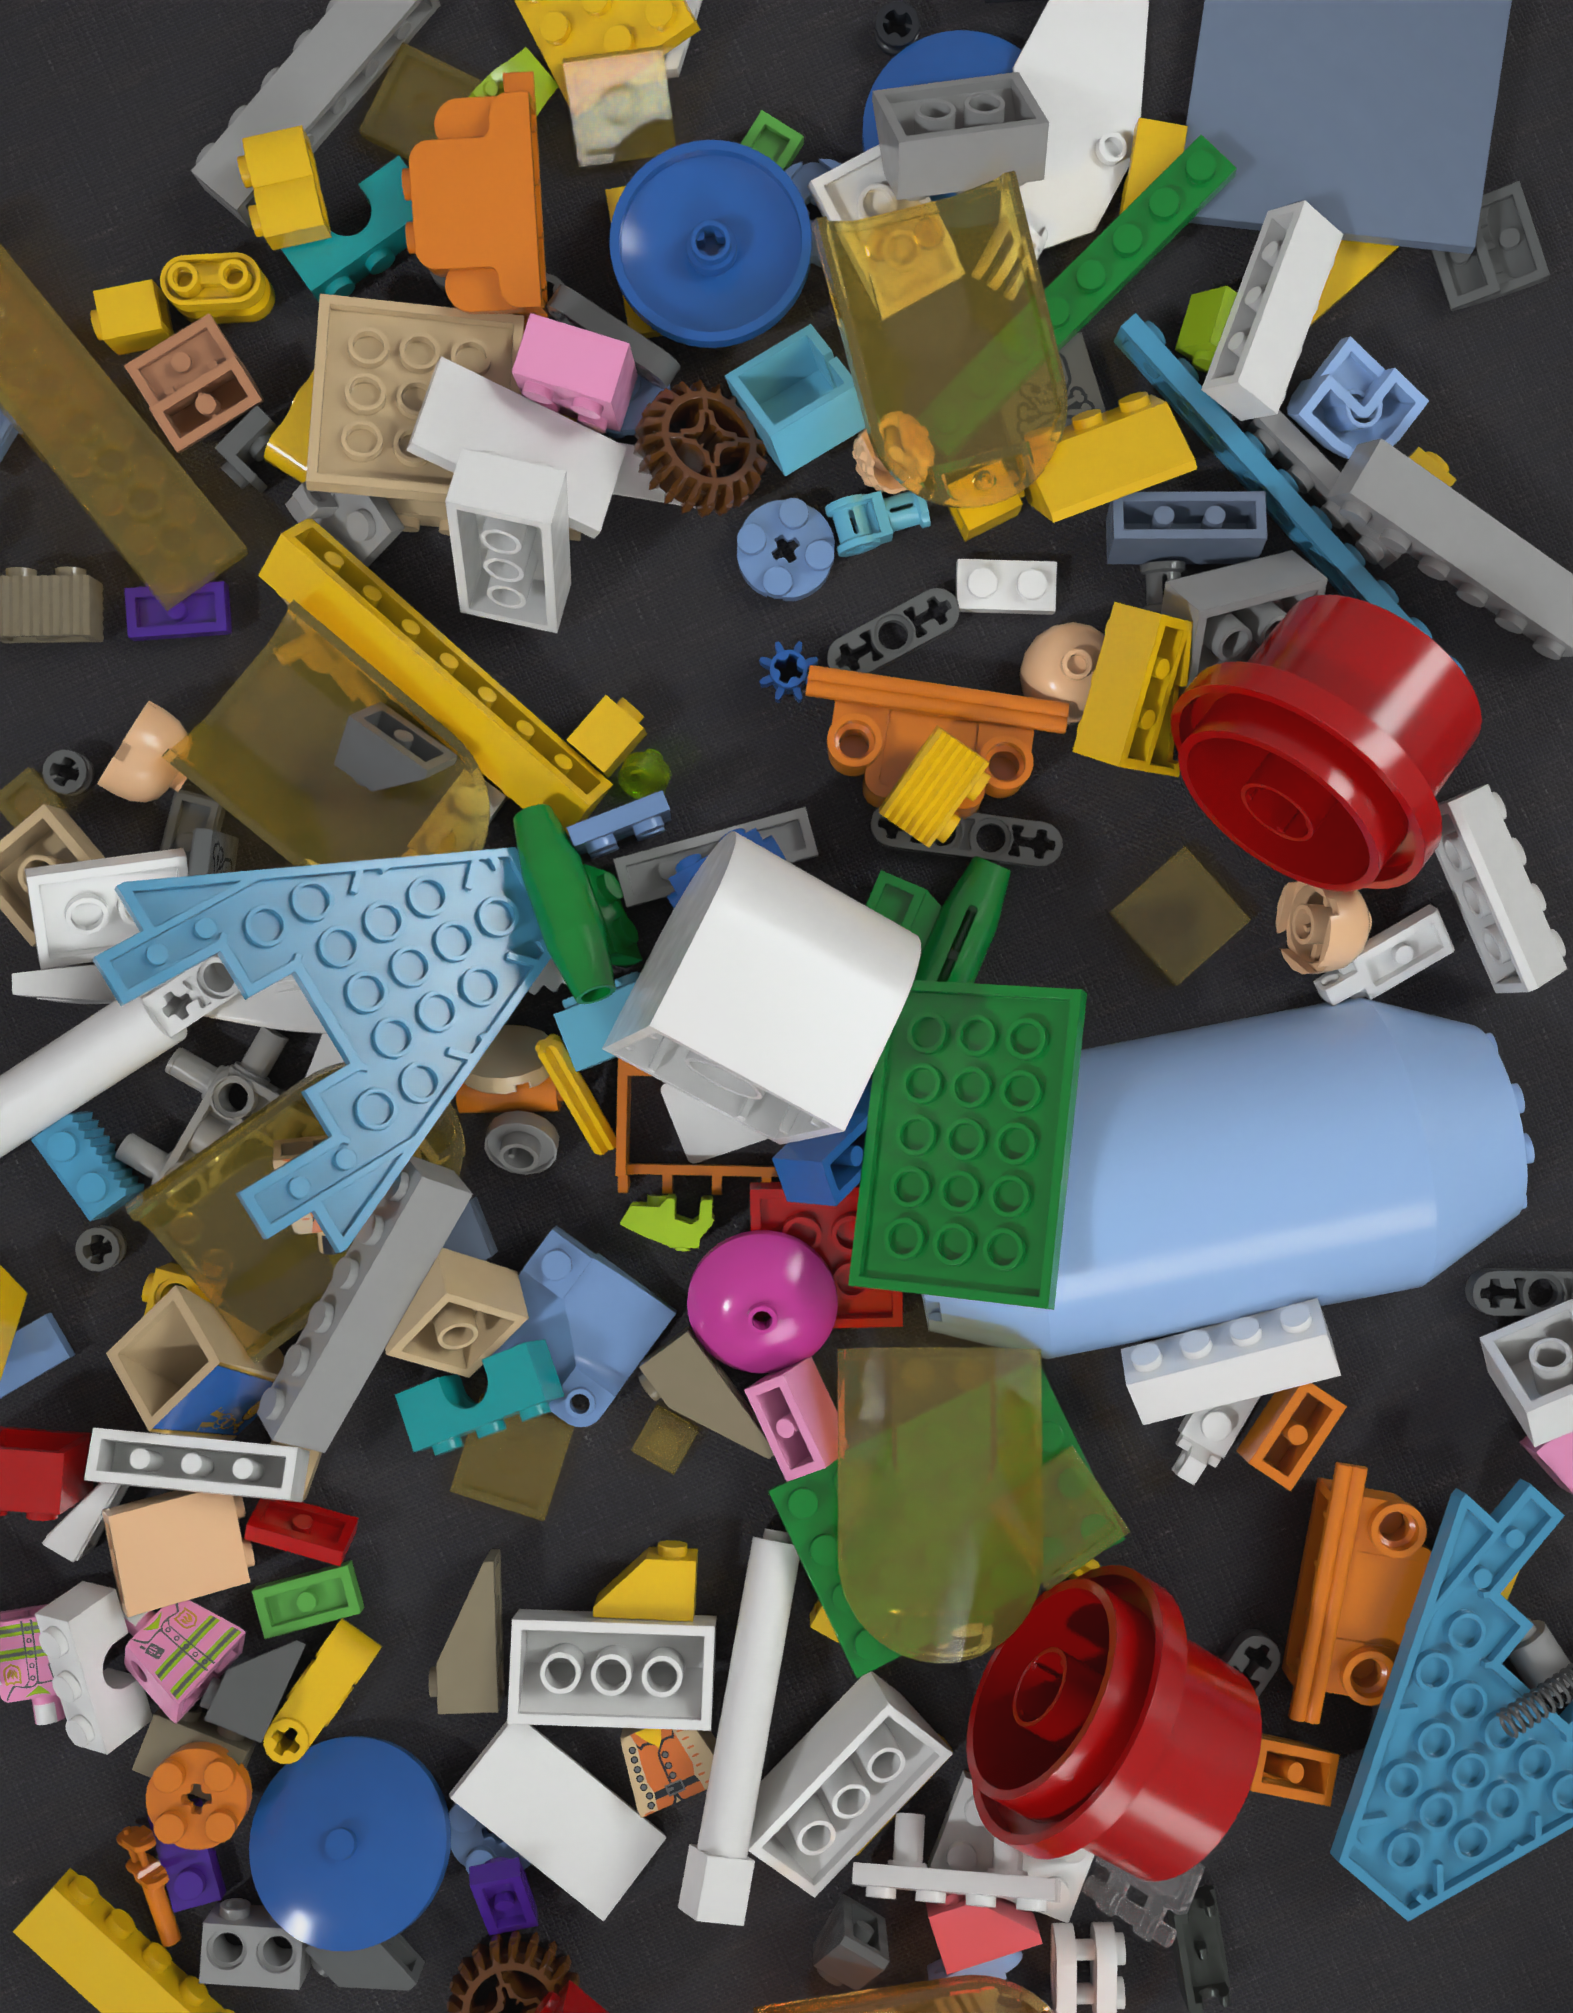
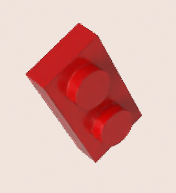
[244,1498,359,1567]

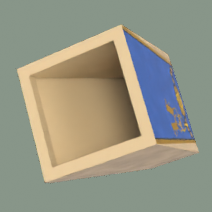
[106,1285,285,1441]

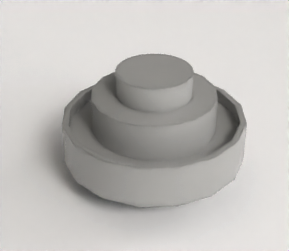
[484,1111,559,1175]

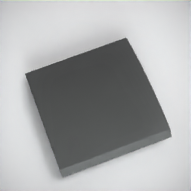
[1431,181,1550,311]

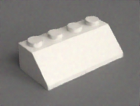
[1435,784,1567,993]
[507,1609,717,1731]
[748,1671,953,1898]

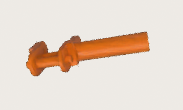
[116,1825,182,1947]

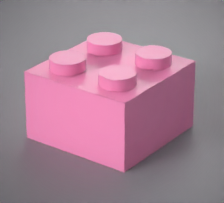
[512,313,638,433]

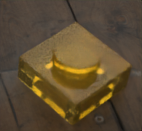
[0,767,66,828]
[631,1404,699,1475]

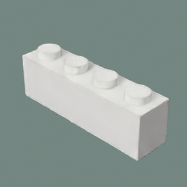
[1201,200,1343,421]
[1121,1298,1341,1425]
[84,1428,310,1502]

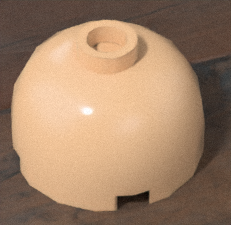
[1019,622,1105,724]
[97,701,193,802]
[1276,881,1372,974]

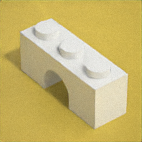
[35,1581,153,1755]

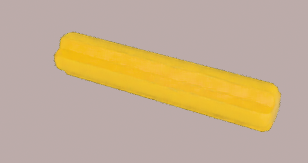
[535,1034,616,1155]

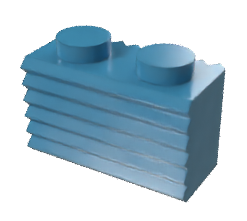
[31,1111,144,1222]

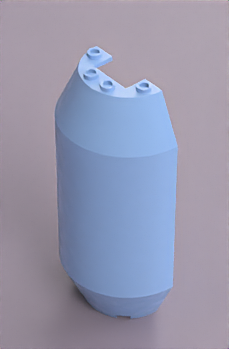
[922,998,1535,1359]

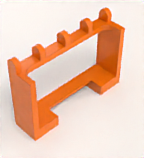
[615,1058,778,1195]

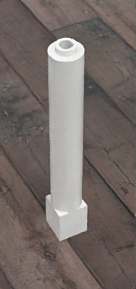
[678,1528,800,1926]

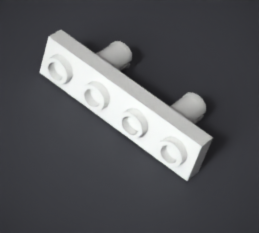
[852,1813,1061,1912]

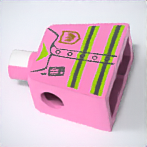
[122,1600,246,1724]
[0,1604,66,1725]

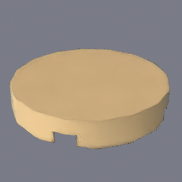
[464,1025,549,1094]

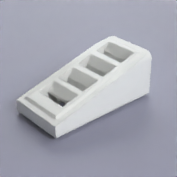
[42,1483,129,1562]

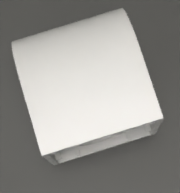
[602,831,921,1145]

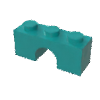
[281,156,413,303]
[395,1339,565,1456]

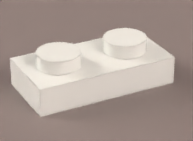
[955,559,1057,615]

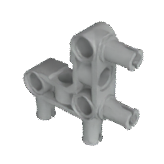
[115,1027,326,1207]

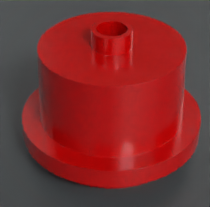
[1171,595,1482,892]
[966,1565,1262,1882]

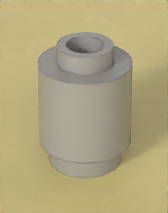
[1508,1618,1573,1698]

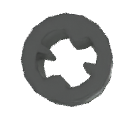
[42,750,95,796]
[75,1225,127,1272]

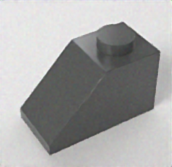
[334,702,458,792]
[199,1640,306,1743]
[813,1894,889,1991]
[305,1933,425,1991]

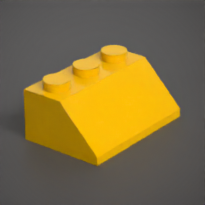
[1012,392,1197,523]

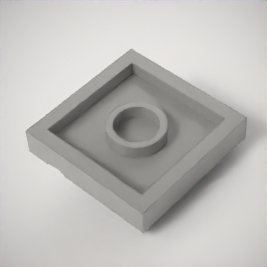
[285,481,405,567]

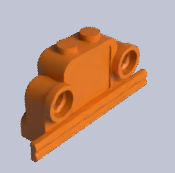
[402,71,549,334]
[805,665,1069,824]
[1282,1462,1432,1724]

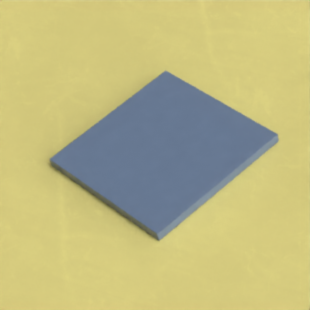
[1184,0,1512,254]

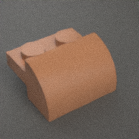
[124,313,264,454]

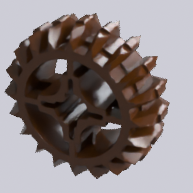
[633,379,768,518]
[447,1930,580,2013]

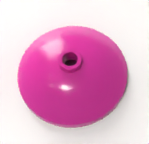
[687,1230,838,1373]

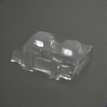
[1083,1857,1205,1948]

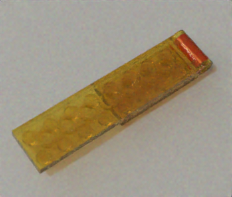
[0,244,248,611]

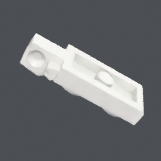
[1313,904,1455,1006]
[1172,1396,1260,1485]

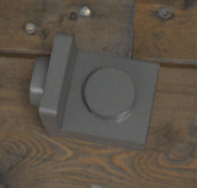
[215,405,278,494]

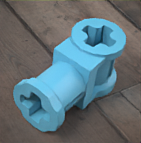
[825,483,931,557]

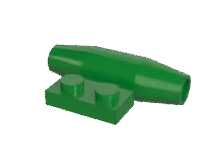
[513,804,643,1004]
[866,856,1011,983]

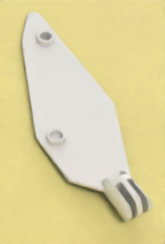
[974,0,1149,301]

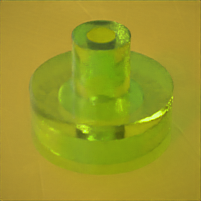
[618,749,671,799]

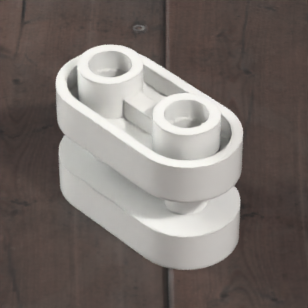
[1050,1922,1126,2013]

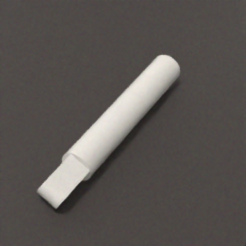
[0,954,239,1158]

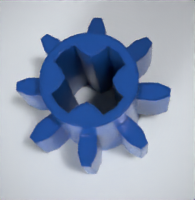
[759,641,818,703]

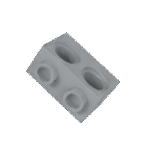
[199,1898,311,1990]

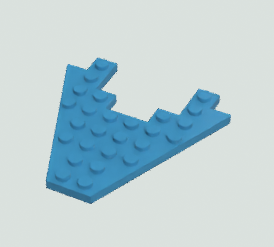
[92,847,551,1253]
[1330,1478,1573,1921]

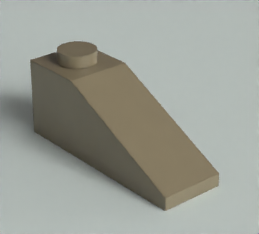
[639,1325,774,1459]
[429,1549,505,1714]

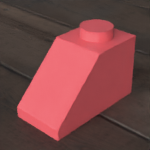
[926,1894,1043,1975]

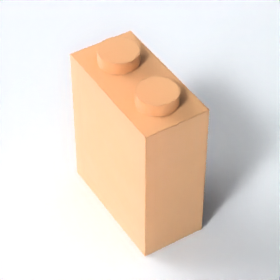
[102,1490,255,1617]

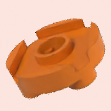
[146,1742,252,1850]

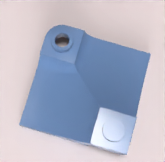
[491,1225,677,1427]

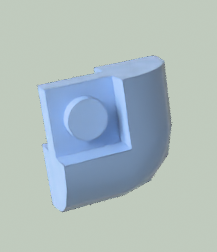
[1287,336,1429,459]

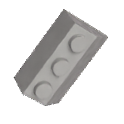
[872,72,1049,201]
[1161,550,1328,695]

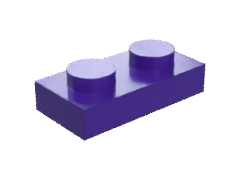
[124,581,232,641]
[148,1797,227,1913]
[469,1857,538,1936]

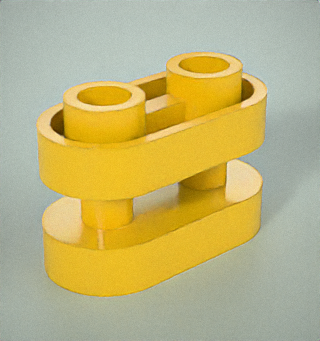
[160,252,275,324]

